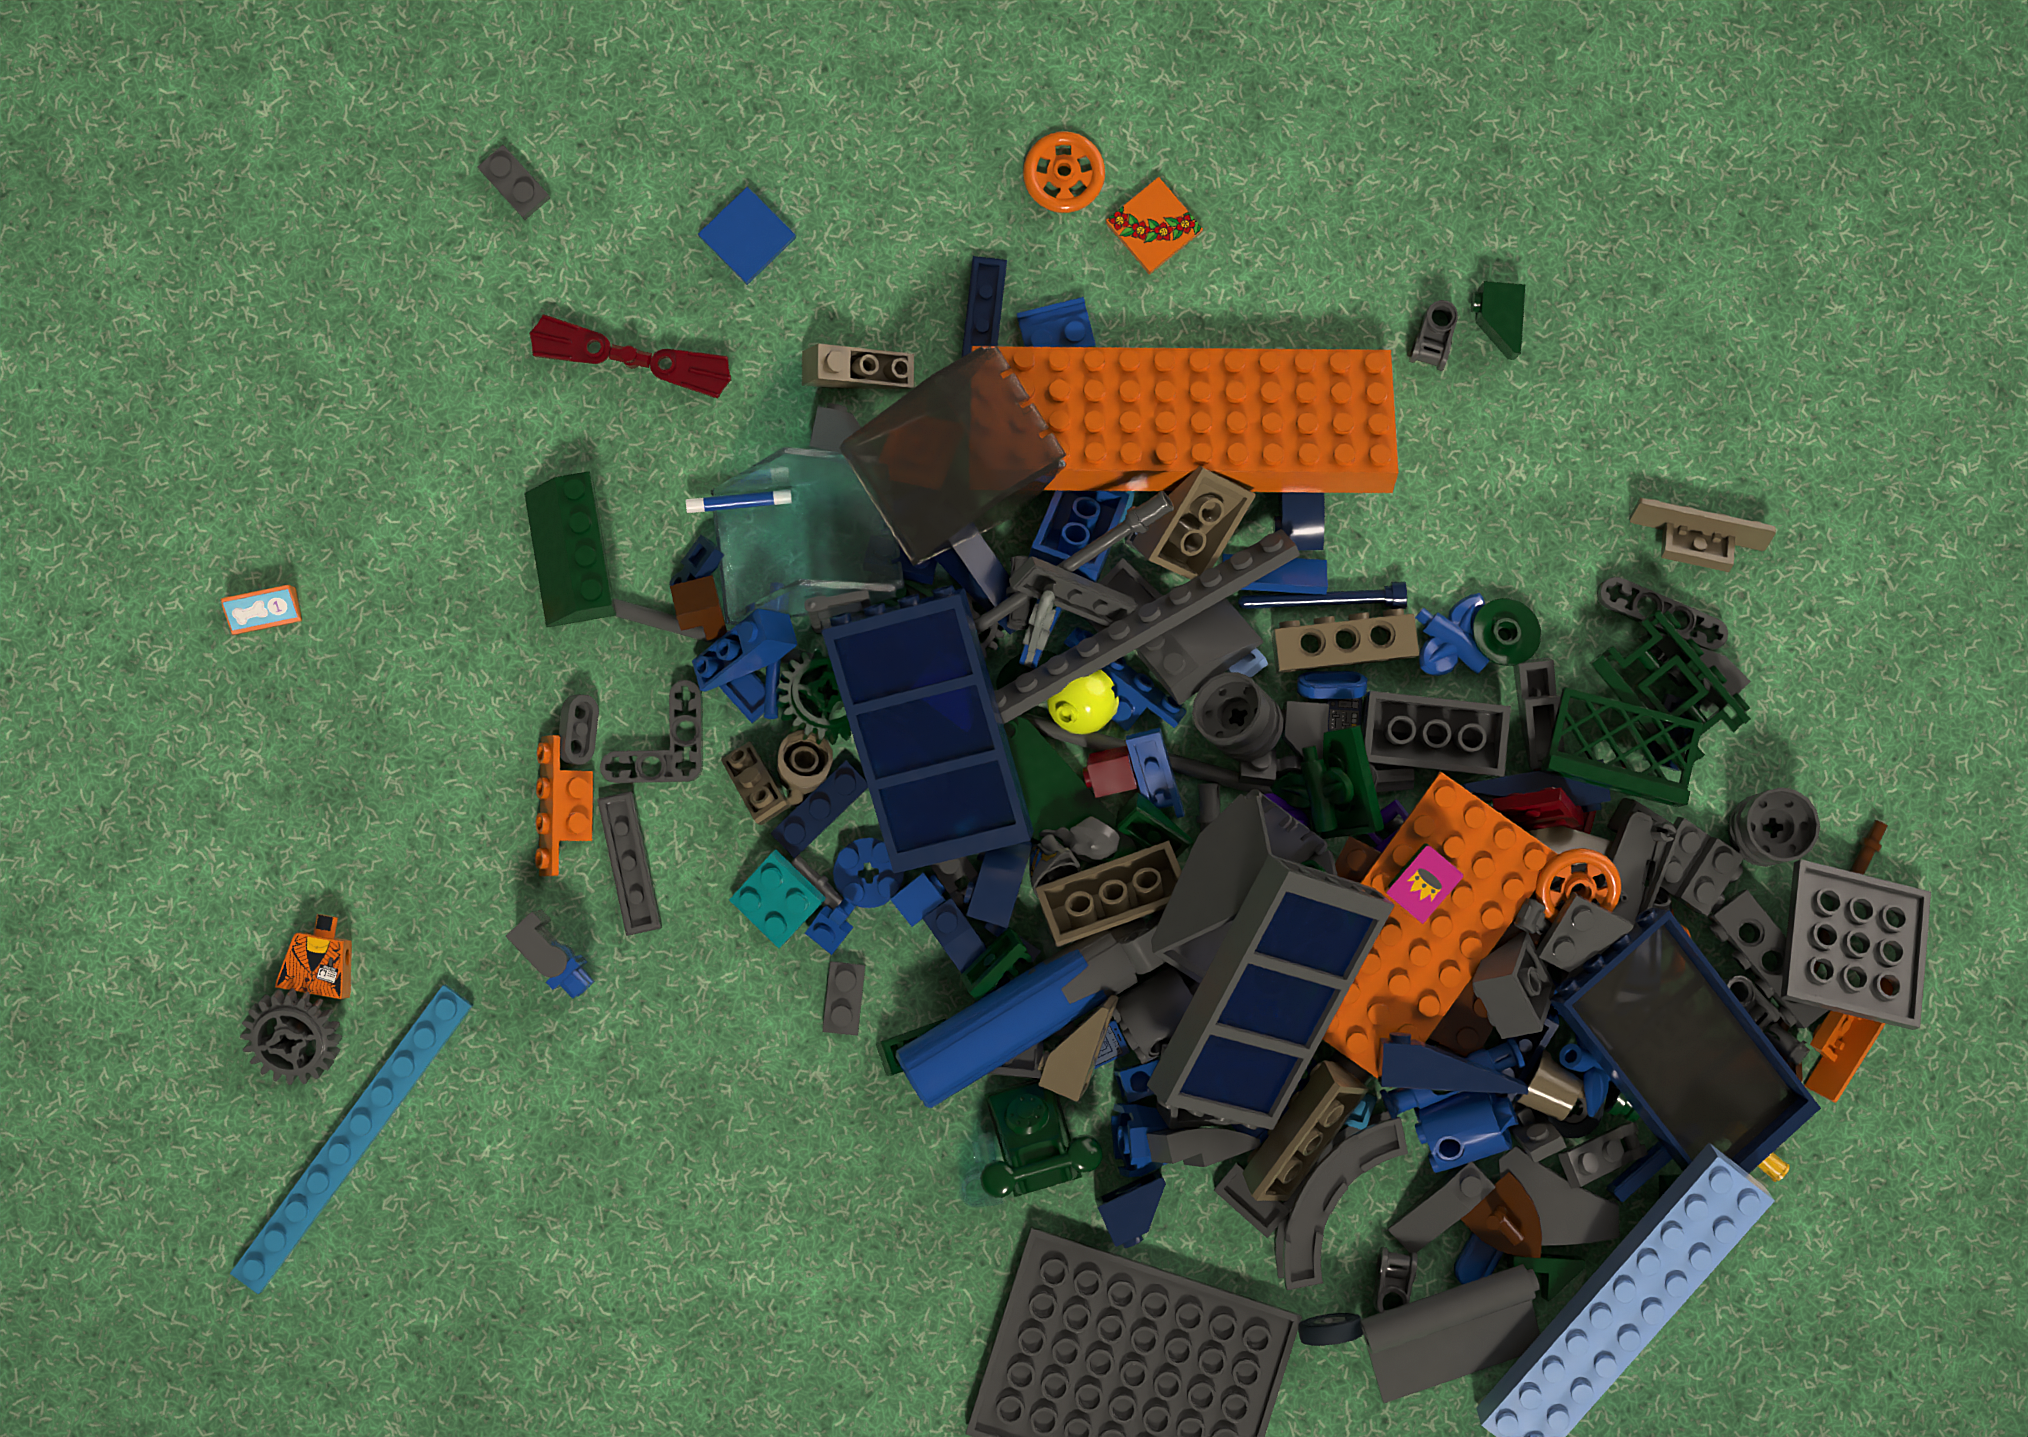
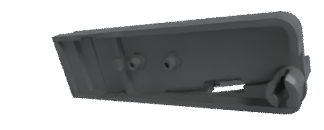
[1560,812,1679,1014]

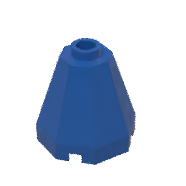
[1111,1102,1168,1178]

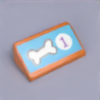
[221,585,302,635]

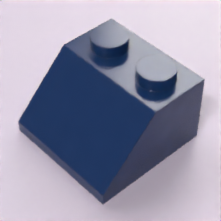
[1095,1169,1166,1249]

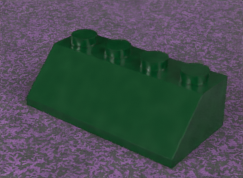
[524,471,616,628]

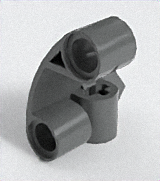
[1499,1145,1620,1245]

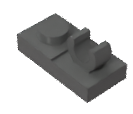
[1508,1101,1566,1163]

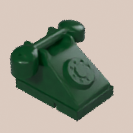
[980,1078,1103,1198]

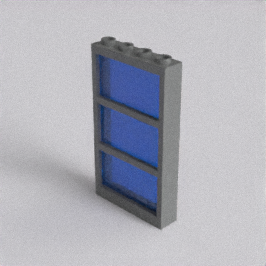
[1147,854,1395,1130]

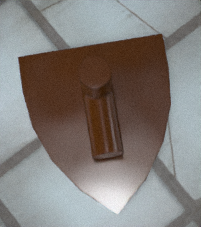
[1461,1172,1543,1258]

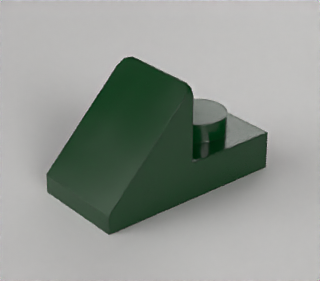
[1507,1253,1585,1301]

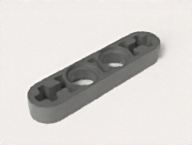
[1597,577,1728,650]

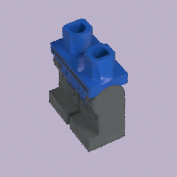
[506,910,595,999]

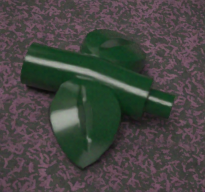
[1270,745,1354,832]

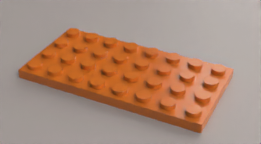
[1274,771,1558,1089]

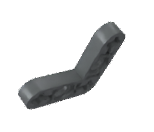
[600,680,703,783]

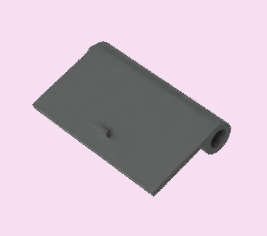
[1360,1264,1540,1403]

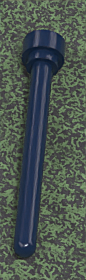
[1238,581,1407,609]

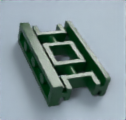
[1589,609,1751,772]

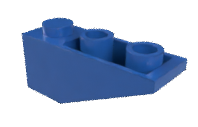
[692,608,798,692]

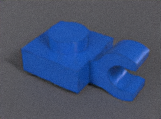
[805,897,857,955]

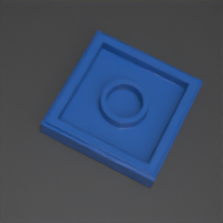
[698,187,796,285]

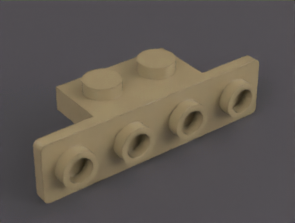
[1630,498,1776,572]

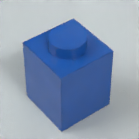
[890,873,947,927]

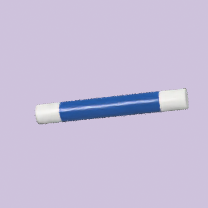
[686,490,792,513]

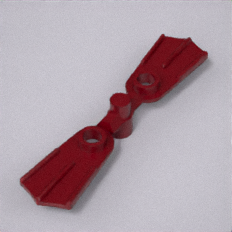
[529,314,732,399]

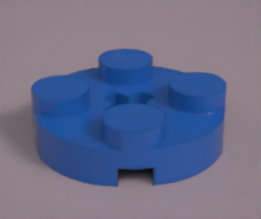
[833,838,904,908]

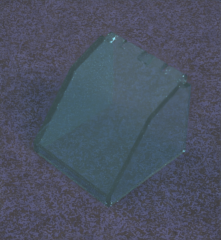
[711,447,904,625]

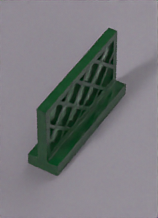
[1540,687,1703,807]

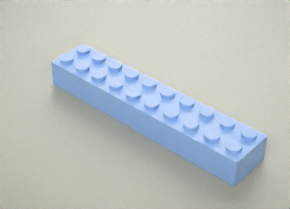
[1476,1143,1775,1437]

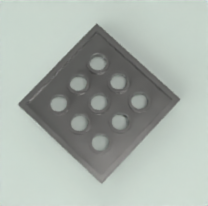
[1780,859,1931,1030]

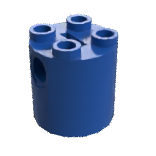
[1414,1091,1518,1173]

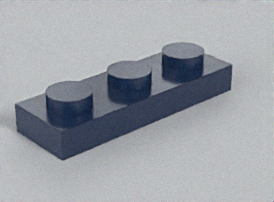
[770,761,868,859]

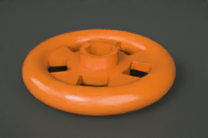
[1023,131,1105,213]
[1535,848,1621,923]

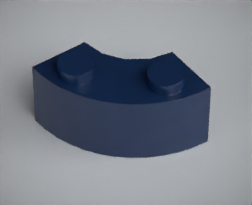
[1273,492,1325,551]
[963,841,1033,928]

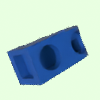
[1114,1058,1161,1103]

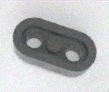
[559,694,599,765]

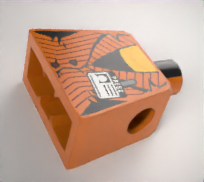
[275,914,352,999]

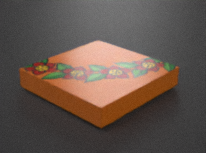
[1105,177,1203,275]

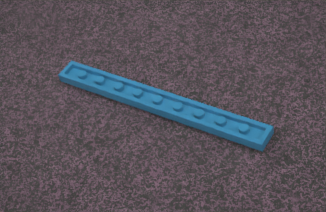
[230,984,474,1294]

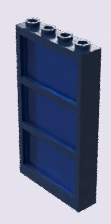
[822,585,1034,874]

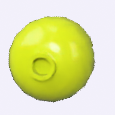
[1047,669,1119,734]

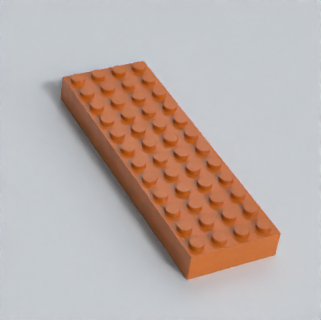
[970,346,1399,493]

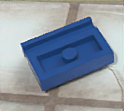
[1016,297,1096,347]

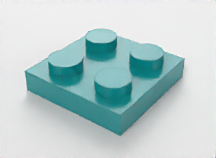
[729,850,827,948]

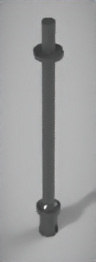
[933,491,1174,654]

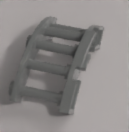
[1275,1111,1408,1290]

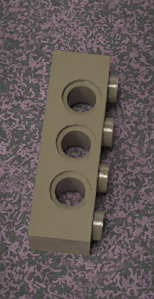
[1271,609,1419,673]

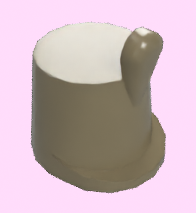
[777,730,833,806]
[1515,1050,1586,1121]

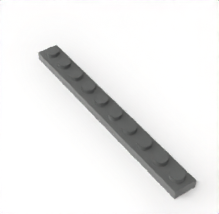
[976,529,1300,724]

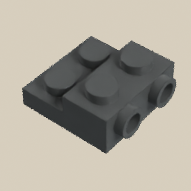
[1646,817,1744,916]

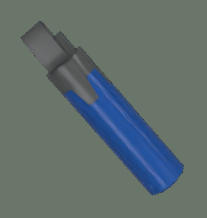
[895,913,1166,1108]

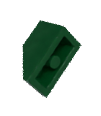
[1471,281,1526,360]

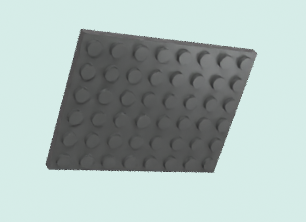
[966,1226,1302,1437]

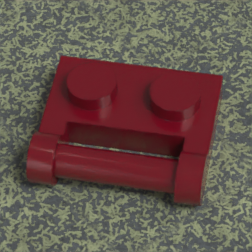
[1493,787,1585,832]

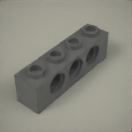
[1707,890,1828,1029]

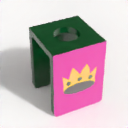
[1384,843,1463,924]

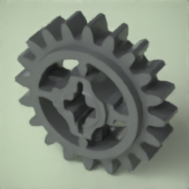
[240,988,342,1085]

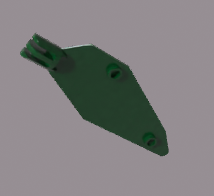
[872,687,1138,866]

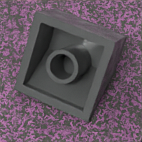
[1472,932,1556,1039]

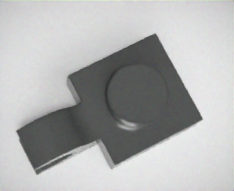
[1238,749,1302,787]

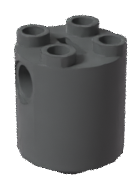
[1112,965,1200,1064]

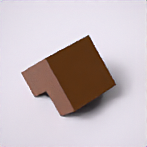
[670,575,727,641]

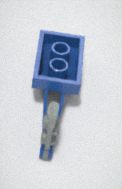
[1019,490,1130,669]

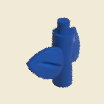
[1415,593,1490,676]
[1559,1034,1614,1117]

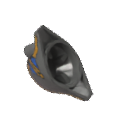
[1029,834,1081,900]

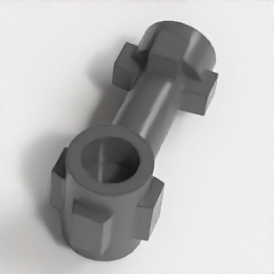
[1514,898,1552,941]

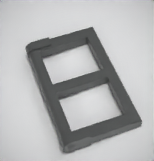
[804,589,871,634]

